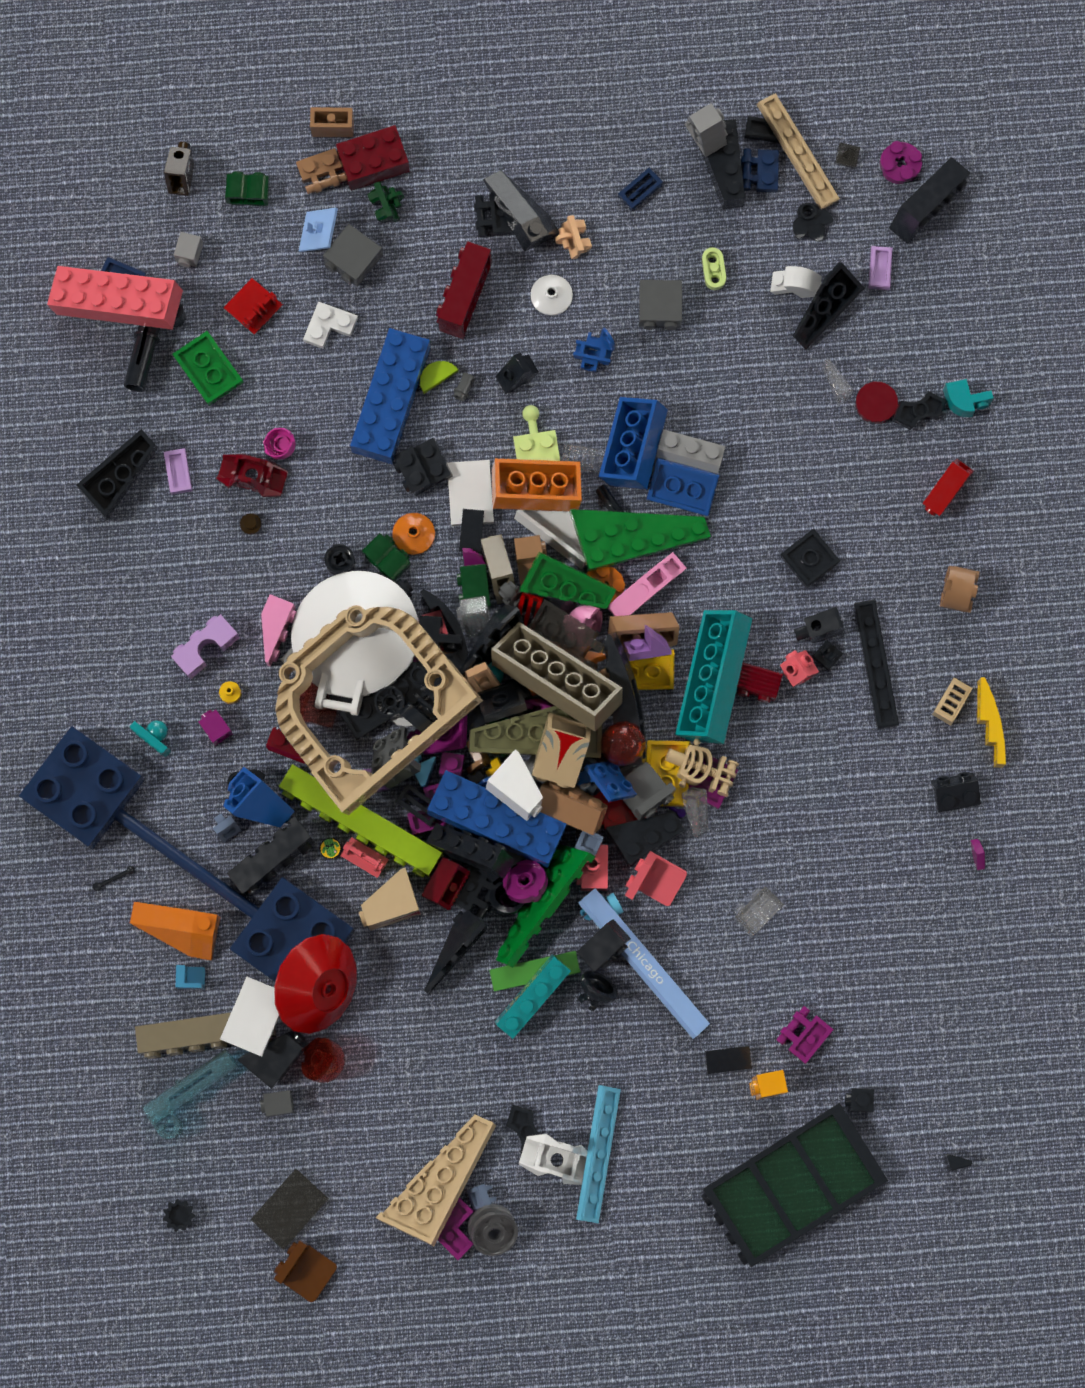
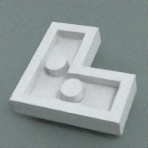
[303,302,358,349]

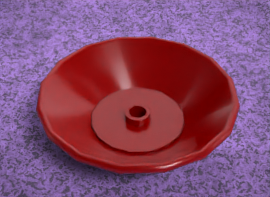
[274,934,357,1034]

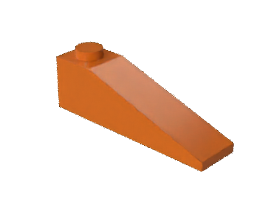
[130,902,221,961]

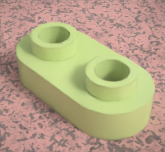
[702,248,726,290]

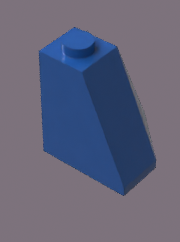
[223,767,295,827]

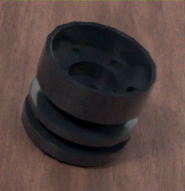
[399,685,437,733]

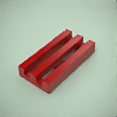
[518,592,543,631]

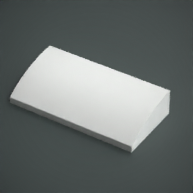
[514,510,586,569]

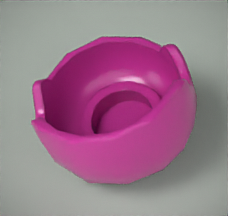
[263,428,296,460]

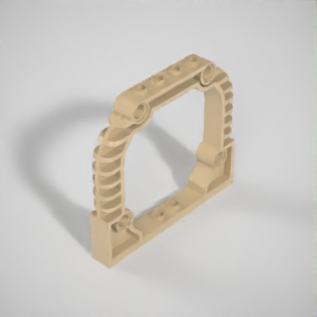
[275,605,483,815]

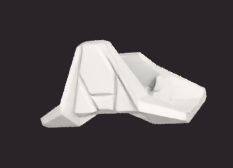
[519,1134,587,1185]

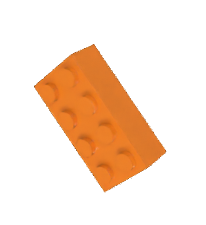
[492,458,582,511]

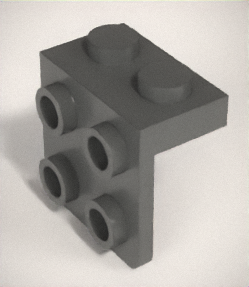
[371,726,421,789]
[623,762,676,821]

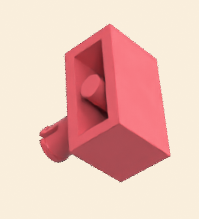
[577,845,608,891]

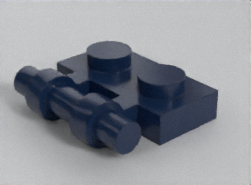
[741,148,779,193]

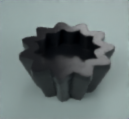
[163,1199,195,1232]

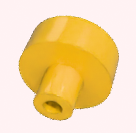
[219,681,242,704]
[485,757,502,777]

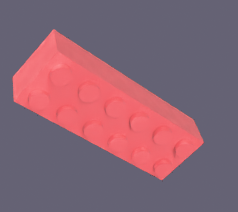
[47,266,183,330]

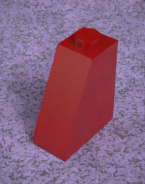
[922,459,974,516]

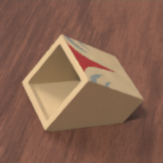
[532,712,591,788]
[359,868,421,931]

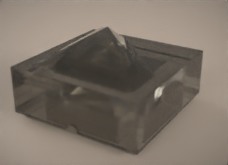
[835,142,860,169]

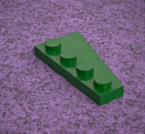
[519,551,616,609]

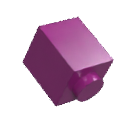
[198,710,233,746]
[439,752,465,778]

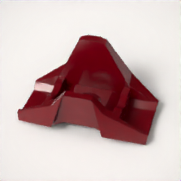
[216,453,288,497]

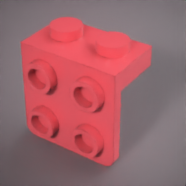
[625,851,687,906]

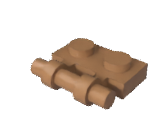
[296,148,347,194]

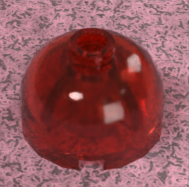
[600,721,645,766]
[301,1037,345,1083]

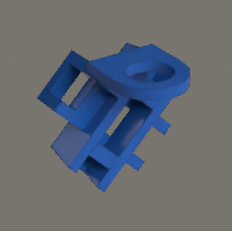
[573,328,615,372]

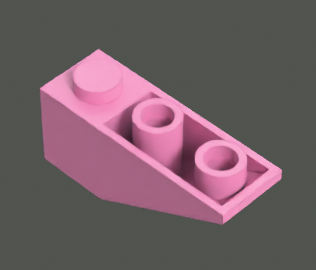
[261,594,297,667]

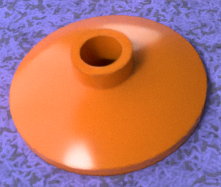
[392,513,435,555]

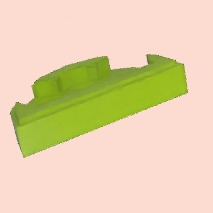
[420,361,459,394]

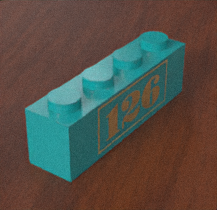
[494,954,571,1039]

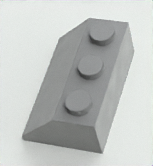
[651,429,725,476]

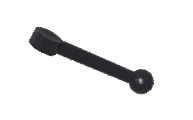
[93,866,135,891]

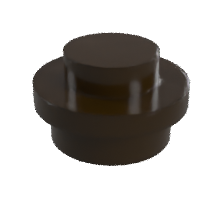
[240,513,262,535]

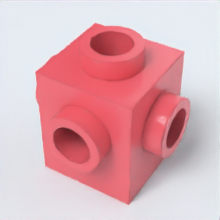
[780,650,819,687]

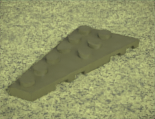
[469,706,602,758]

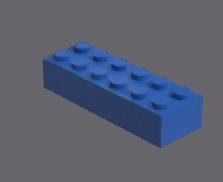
[350,328,431,464]
[427,770,567,868]

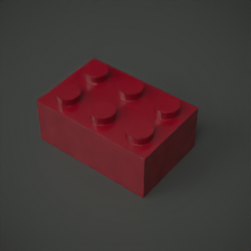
[336,125,410,191]

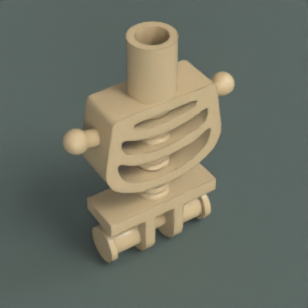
[665,739,739,797]

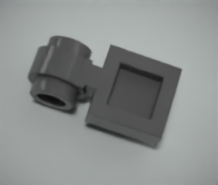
[498,581,529,609]

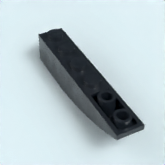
[604,632,647,765]

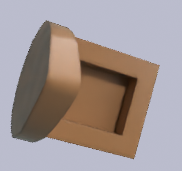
[466,741,491,774]

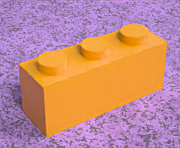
[749,1070,788,1100]

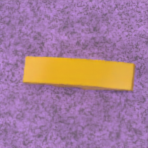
[977,677,1006,768]

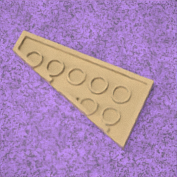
[376,1115,496,1246]

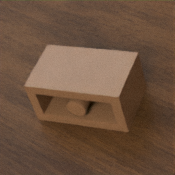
[310,107,354,137]

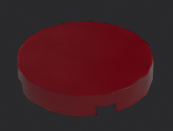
[855,381,898,424]

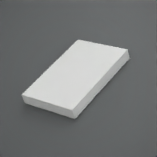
[447,460,494,526]
[220,977,279,1057]

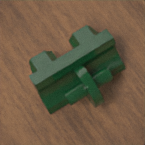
[367,182,404,223]

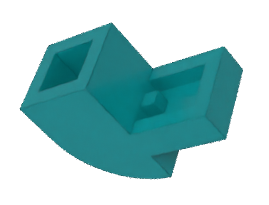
[943,379,994,417]

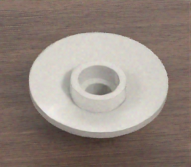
[531,275,573,316]

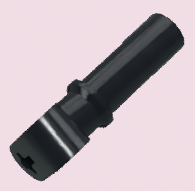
[124,303,186,392]

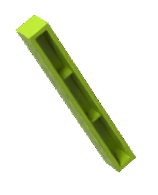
[279,764,443,878]

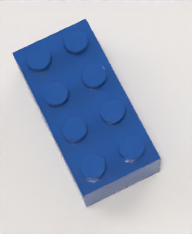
[599,397,668,490]

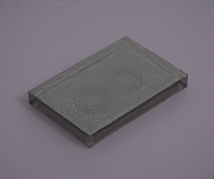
[250,1168,329,1250]

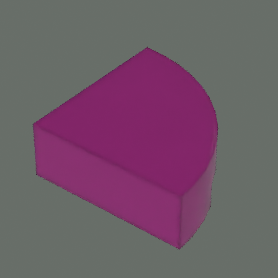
[462,548,486,566]
[971,839,985,870]

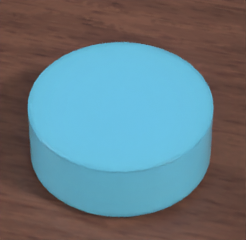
[606,893,623,915]

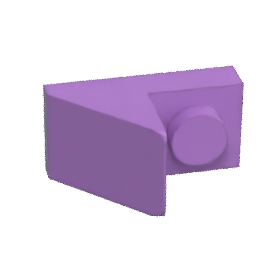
[623,625,672,661]

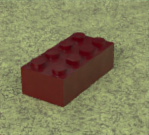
[436,241,492,339]

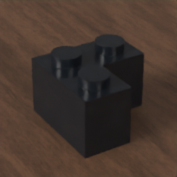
[577,919,631,972]

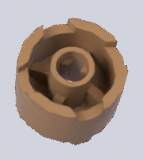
[940,566,979,613]

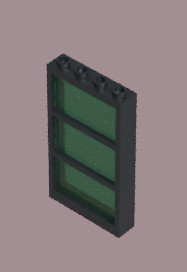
[701,1103,888,1267]

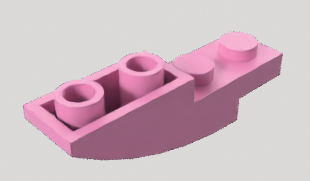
[607,552,686,616]

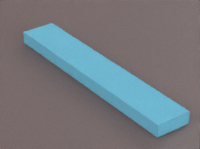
[576,1085,621,1224]

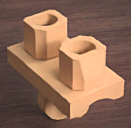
[555,215,592,259]

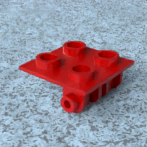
[223,278,283,335]

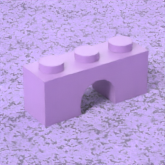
[171,614,240,680]

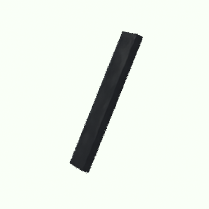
[853,599,899,730]

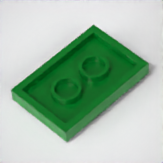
[172,331,244,406]

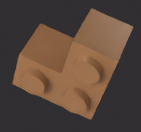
[514,535,547,587]

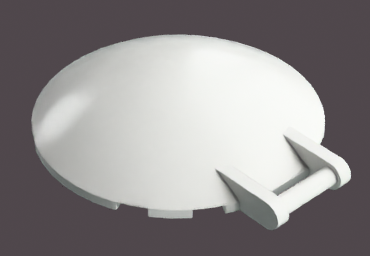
[291,571,419,716]

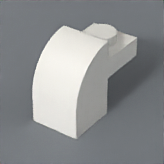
[770,266,822,298]

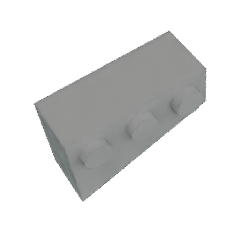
[684,103,728,157]

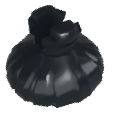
[578,970,618,1011]

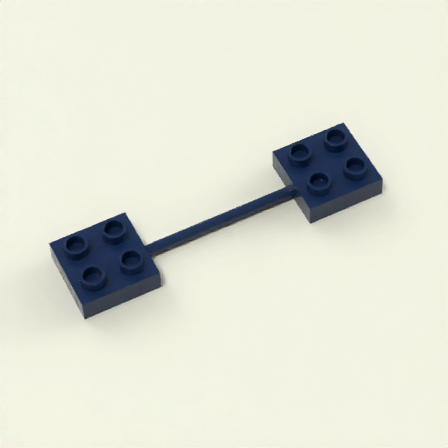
[19,726,355,982]

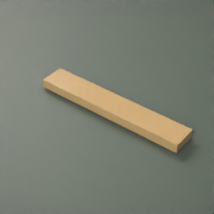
[757,93,840,209]

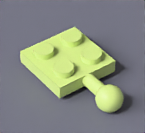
[513,405,560,461]

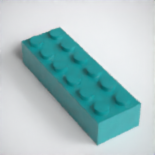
[675,610,753,744]

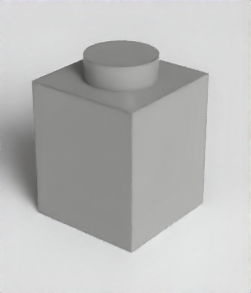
[174,232,203,268]

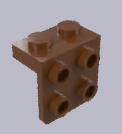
[274,1240,337,1302]

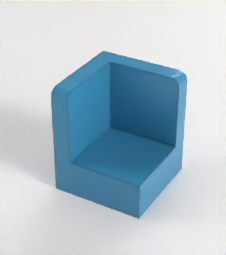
[175,965,206,990]

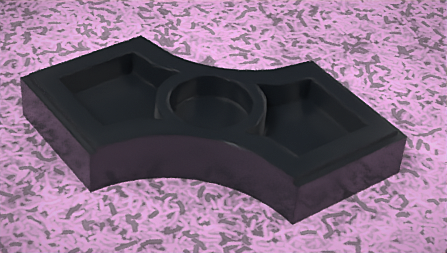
[891,391,947,430]
[506,1104,539,1154]

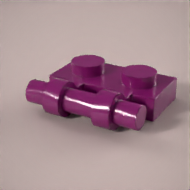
[776,1006,834,1064]

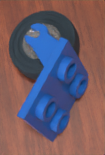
[575,758,637,802]

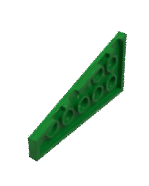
[569,509,711,571]
[496,844,596,968]

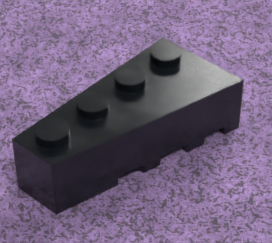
[76,429,157,520]

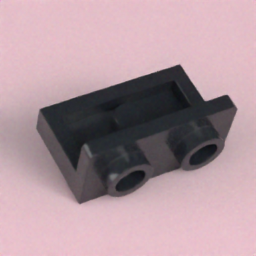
[931,772,981,813]

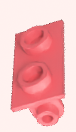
[340,837,389,878]

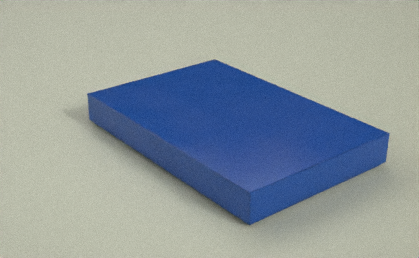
[647,458,720,516]

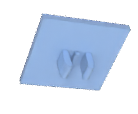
[299,207,338,252]

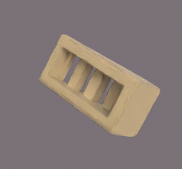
[932,678,973,726]

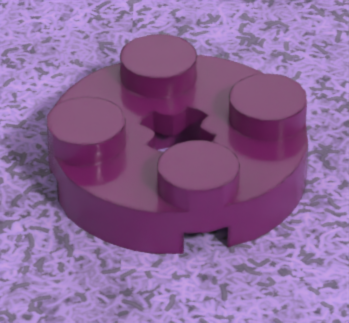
[879,141,922,184]
[503,860,548,903]

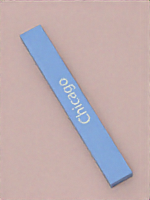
[578,888,710,1039]

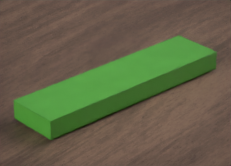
[489,951,580,992]

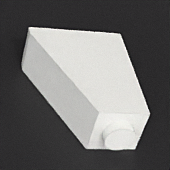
[486,749,543,821]

